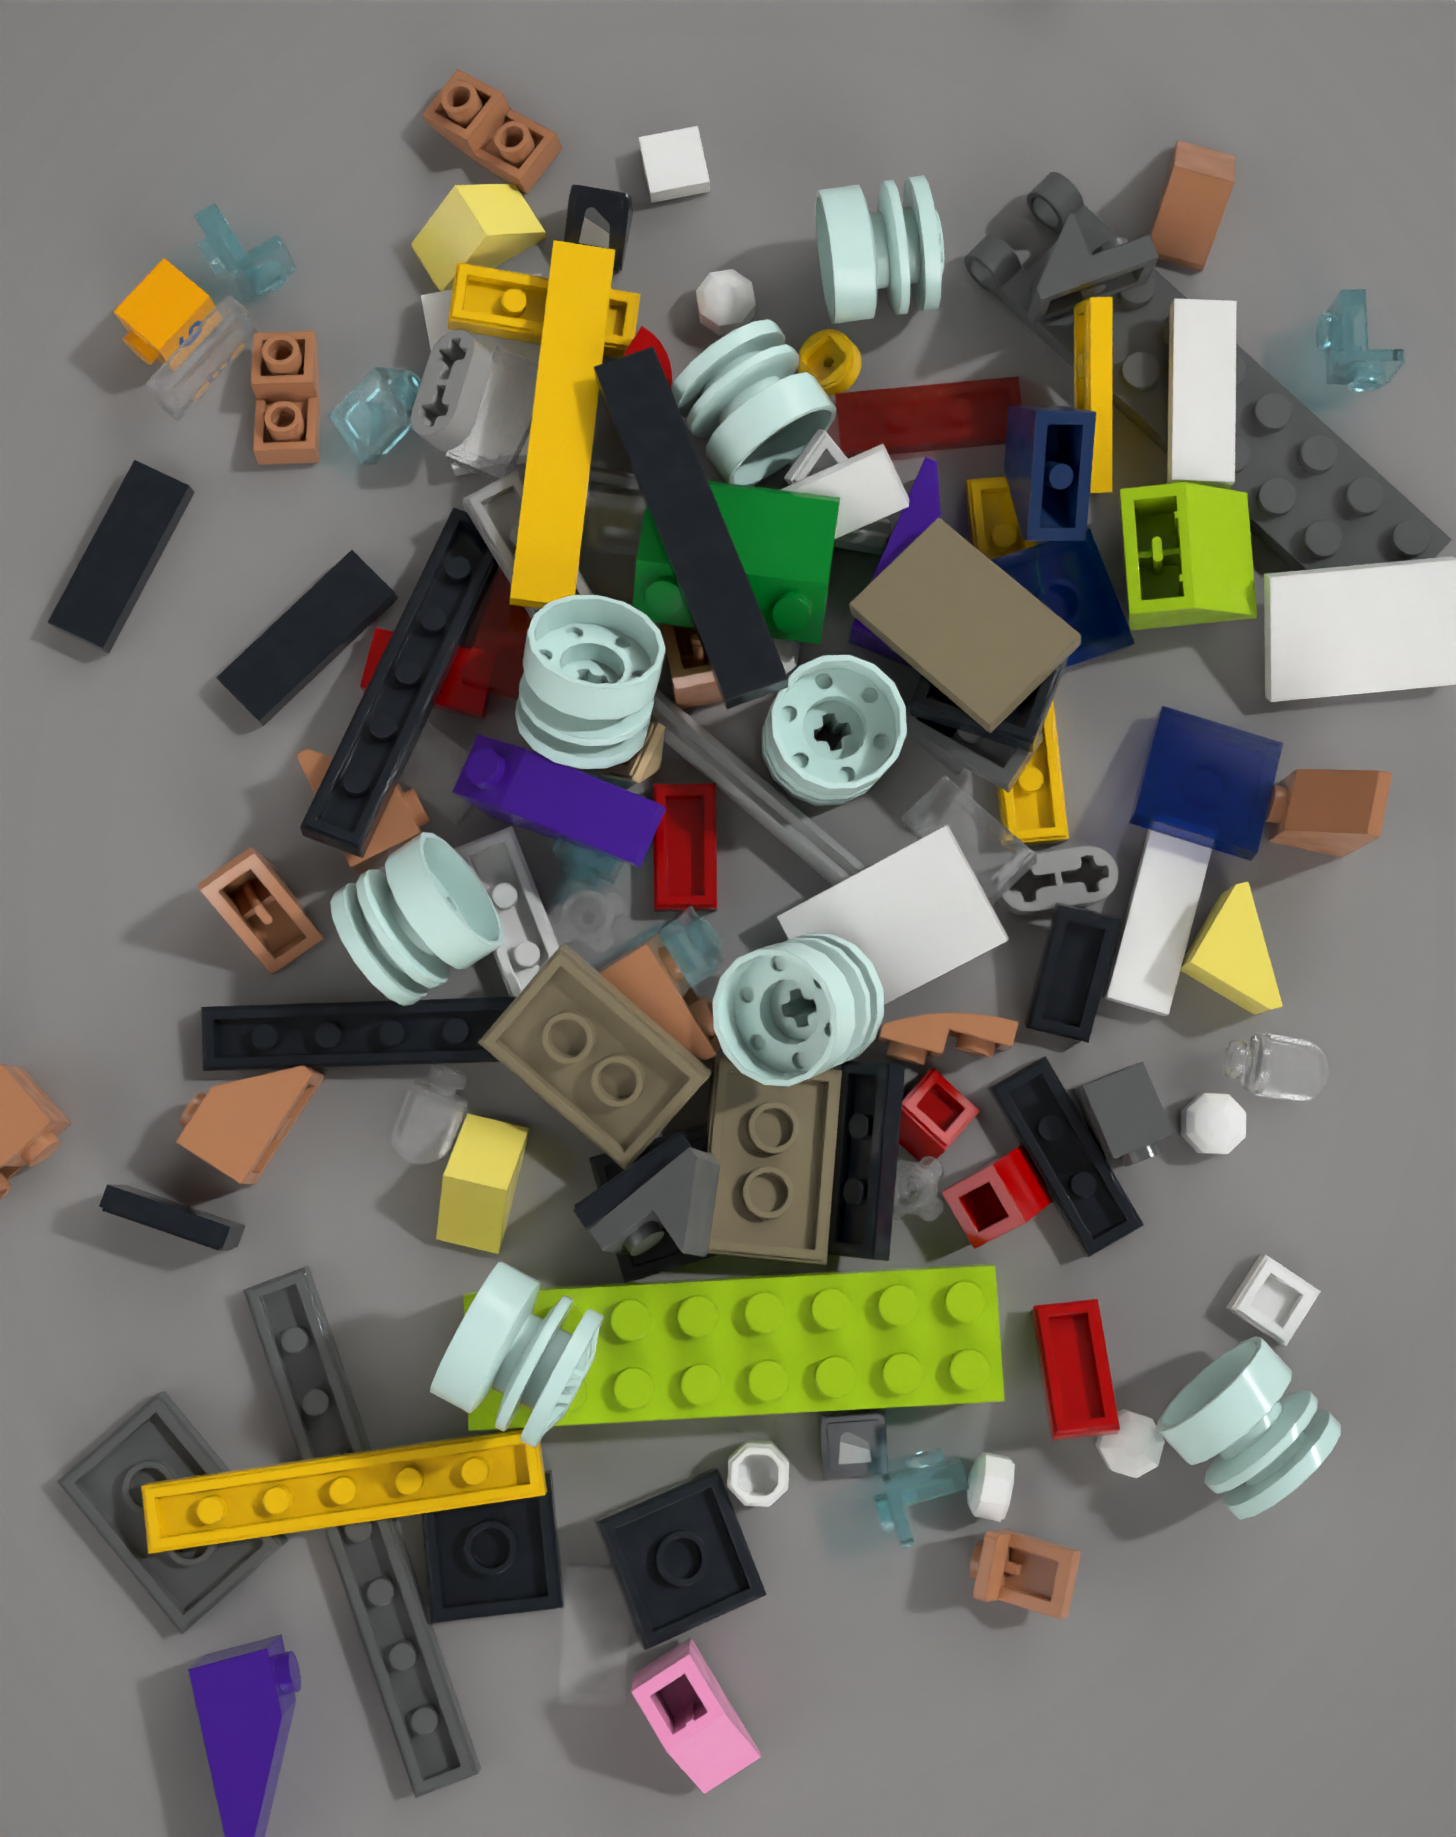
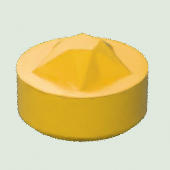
[797,329,862,396]

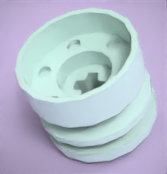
[815,175,945,324]
[671,319,837,486]
[515,595,666,769]
[761,655,907,806]
[330,832,504,1006]
[712,933,884,1086]
[430,1261,605,1448]
[1156,1336,1341,1520]

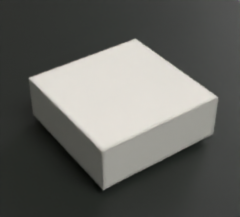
[639,126,710,203]
[1226,1254,1321,1346]

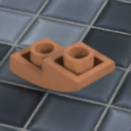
[422,69,563,194]
[251,331,320,465]
[875,1013,1019,1065]

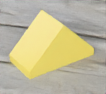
[411,184,547,292]
[1180,881,1283,1015]
[436,1113,530,1254]

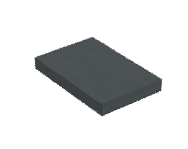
[57,1391,288,1634]

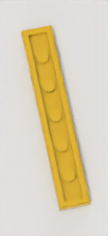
[509,240,615,609]
[965,476,1069,848]
[141,1428,547,1554]

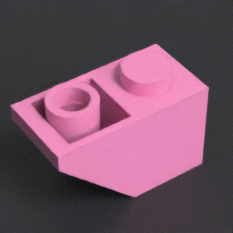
[631,1637,761,1794]

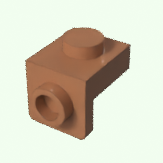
[970,1529,1081,1619]

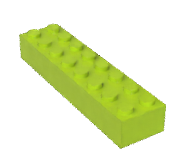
[463,1263,1005,1431]

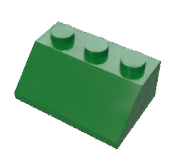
[633,481,840,644]

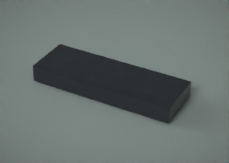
[48,460,195,654]
[216,550,398,726]
[988,1056,1144,1257]
[827,1061,905,1261]

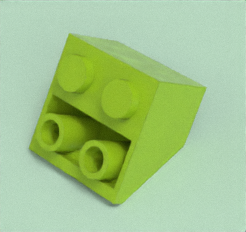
[1120,482,1257,631]

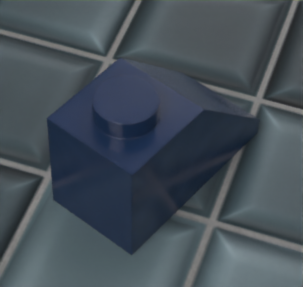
[1004,405,1096,541]

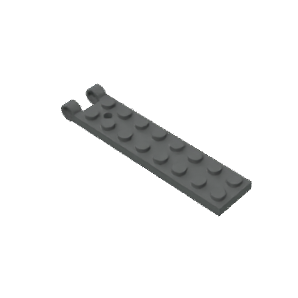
[964,172,1452,571]

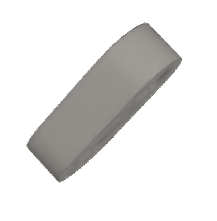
[410,329,492,451]
[995,846,1118,916]

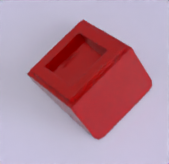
[899,1068,980,1167]

